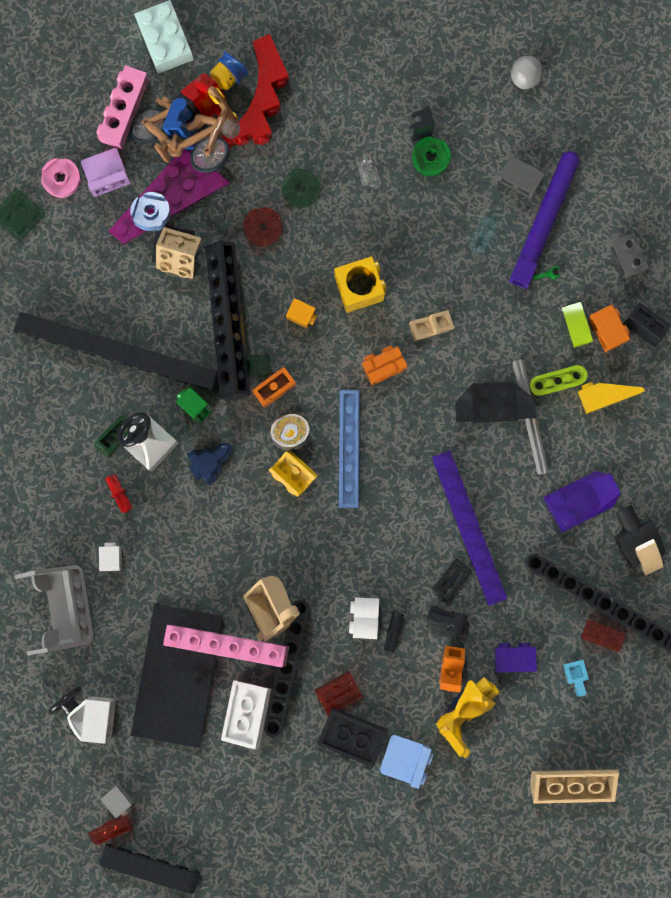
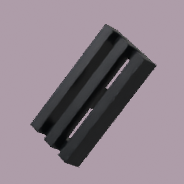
[432,558,472,602]

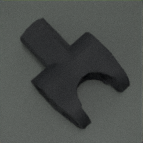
[614,505,665,569]

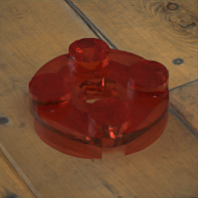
[244,207,282,247]

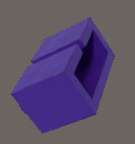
[494,642,537,672]

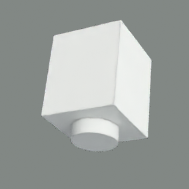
[99,543,122,571]

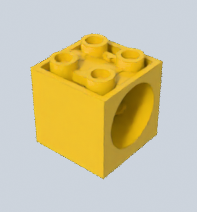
[334,256,387,313]

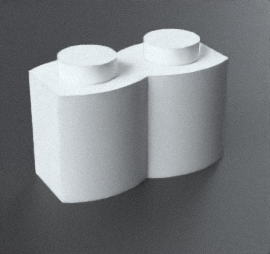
[349,597,379,639]

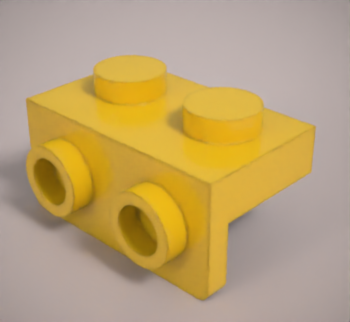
[269,450,318,497]

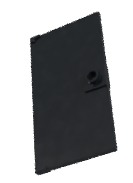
[131,604,223,748]

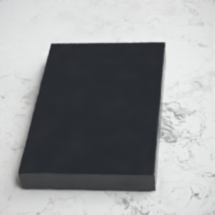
[317,707,388,767]

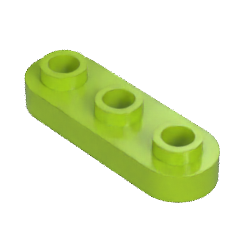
[529,365,587,396]

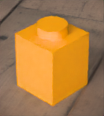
[286,298,318,329]

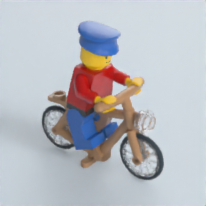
[130,51,248,173]

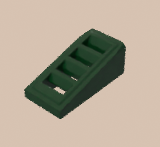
[94,415,129,458]

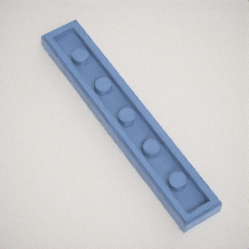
[339,390,360,508]

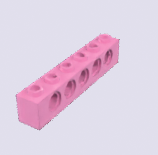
[163,625,289,667]

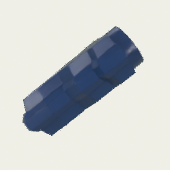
[187,443,234,486]

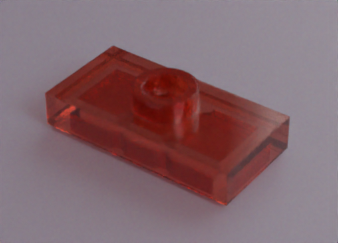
[580,620,626,652]
[88,816,134,845]

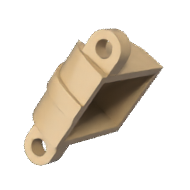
[243,576,300,642]

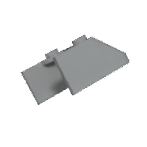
[15,565,93,656]

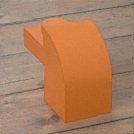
[439,645,465,692]

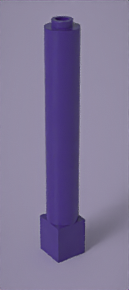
[508,151,580,289]

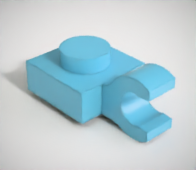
[563,660,589,697]

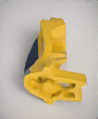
[435,677,500,758]

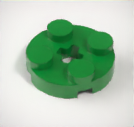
[412,137,451,177]

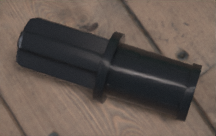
[384,612,404,652]

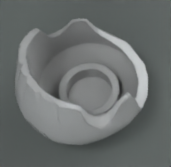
[511,56,543,89]

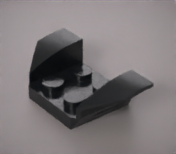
[455,382,536,423]

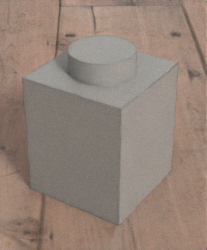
[101,784,134,818]

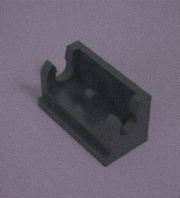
[410,105,435,142]
[623,302,671,347]

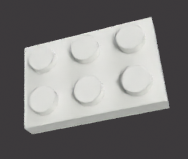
[221,680,271,750]

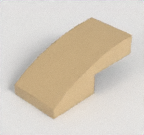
[408,310,454,342]
[635,539,663,576]

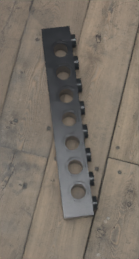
[205,240,251,401]

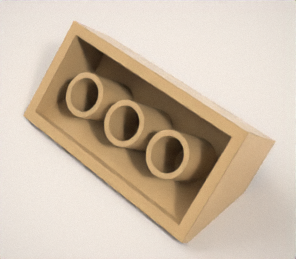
[530,769,619,804]

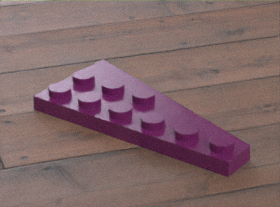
[109,149,230,245]

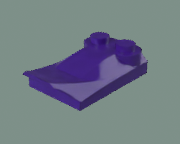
[543,471,621,533]

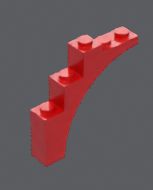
[217,34,289,154]

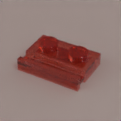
[314,671,363,716]

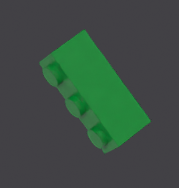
[176,387,213,425]

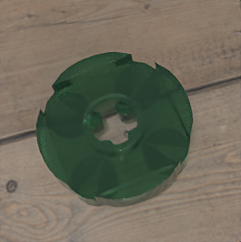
[282,169,320,209]

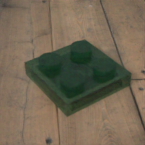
[0,187,46,242]

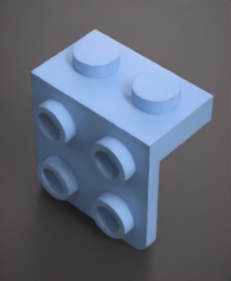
[380,735,433,789]

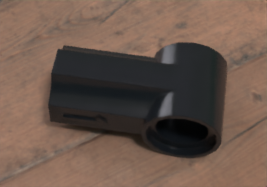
[426,606,469,635]

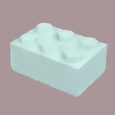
[134,0,193,74]

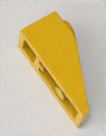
[578,382,645,414]

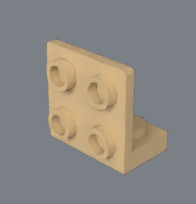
[156,227,201,279]

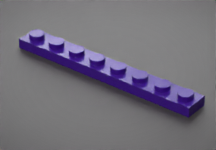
[431,450,507,606]

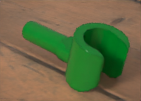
[532,266,561,280]

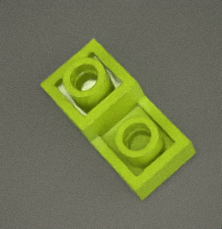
[562,302,593,348]

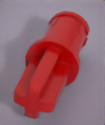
[105,474,132,513]

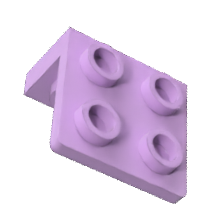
[81,148,130,197]

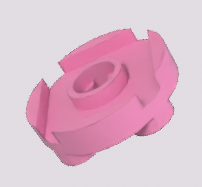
[41,158,81,198]

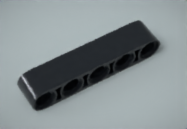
[99,844,200,894]

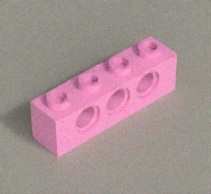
[97,65,149,149]

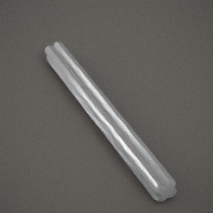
[513,359,548,475]

